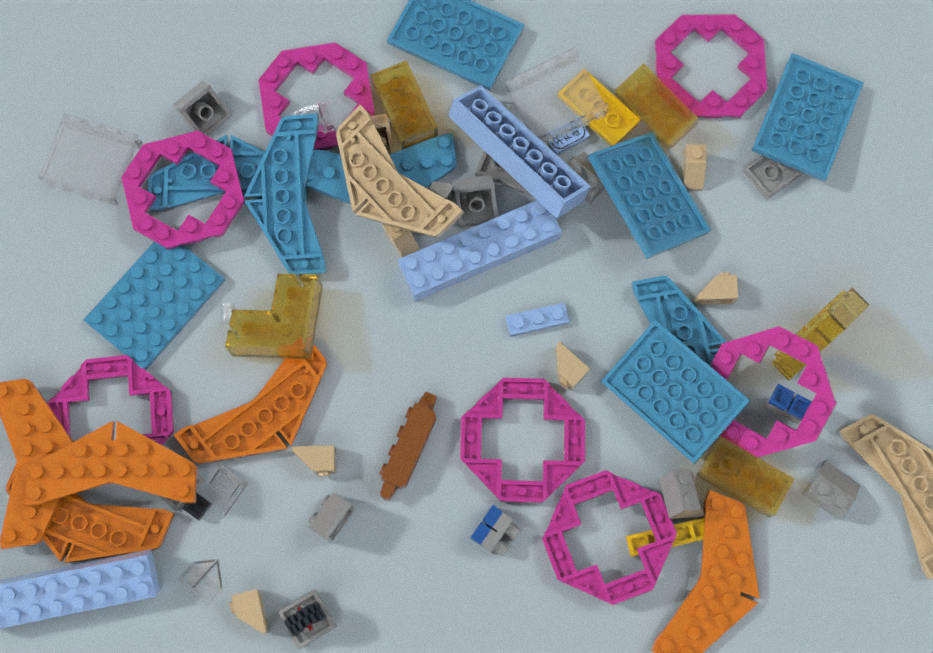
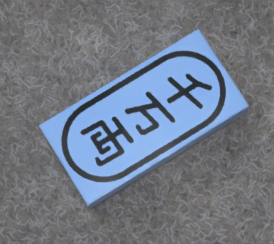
[546,120,590,155]

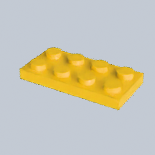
[557,69,641,146]

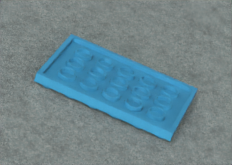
[387,0,524,91]
[751,53,864,182]
[587,132,711,259]
[84,242,226,370]
[601,320,751,464]

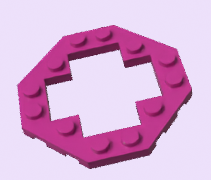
[655,14,767,118]
[258,42,375,150]
[121,131,245,250]
[710,326,837,457]
[48,355,174,446]
[460,378,585,503]
[542,470,677,605]

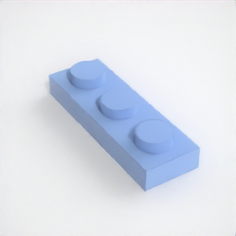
[505,303,569,337]

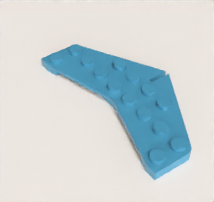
[244,113,327,276]
[305,133,457,204]
[148,135,307,211]
[631,276,726,366]

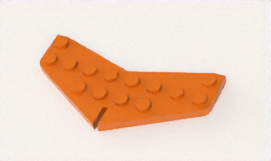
[174,334,327,464]
[0,379,74,550]
[24,421,197,506]
[6,463,175,563]
[651,490,760,653]

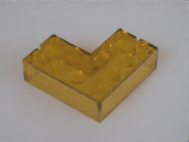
[225,274,323,359]
[771,287,870,381]

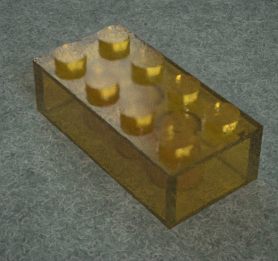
[371,60,438,150]
[615,63,698,150]
[696,436,795,518]

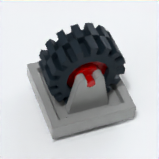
[278,589,337,649]

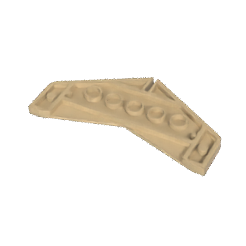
[336,105,464,238]
[839,415,933,579]

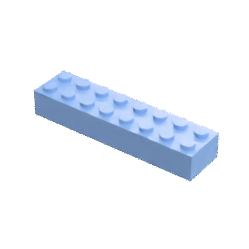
[448,85,591,219]
[398,200,562,301]
[0,549,160,628]

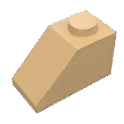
[371,114,395,155]
[683,144,706,190]
[382,223,420,258]
[694,272,738,304]
[555,341,590,390]
[292,445,336,477]
[230,589,269,633]

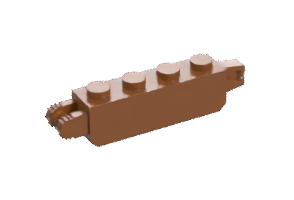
[379,391,437,500]

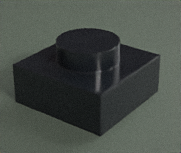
[182,492,212,521]

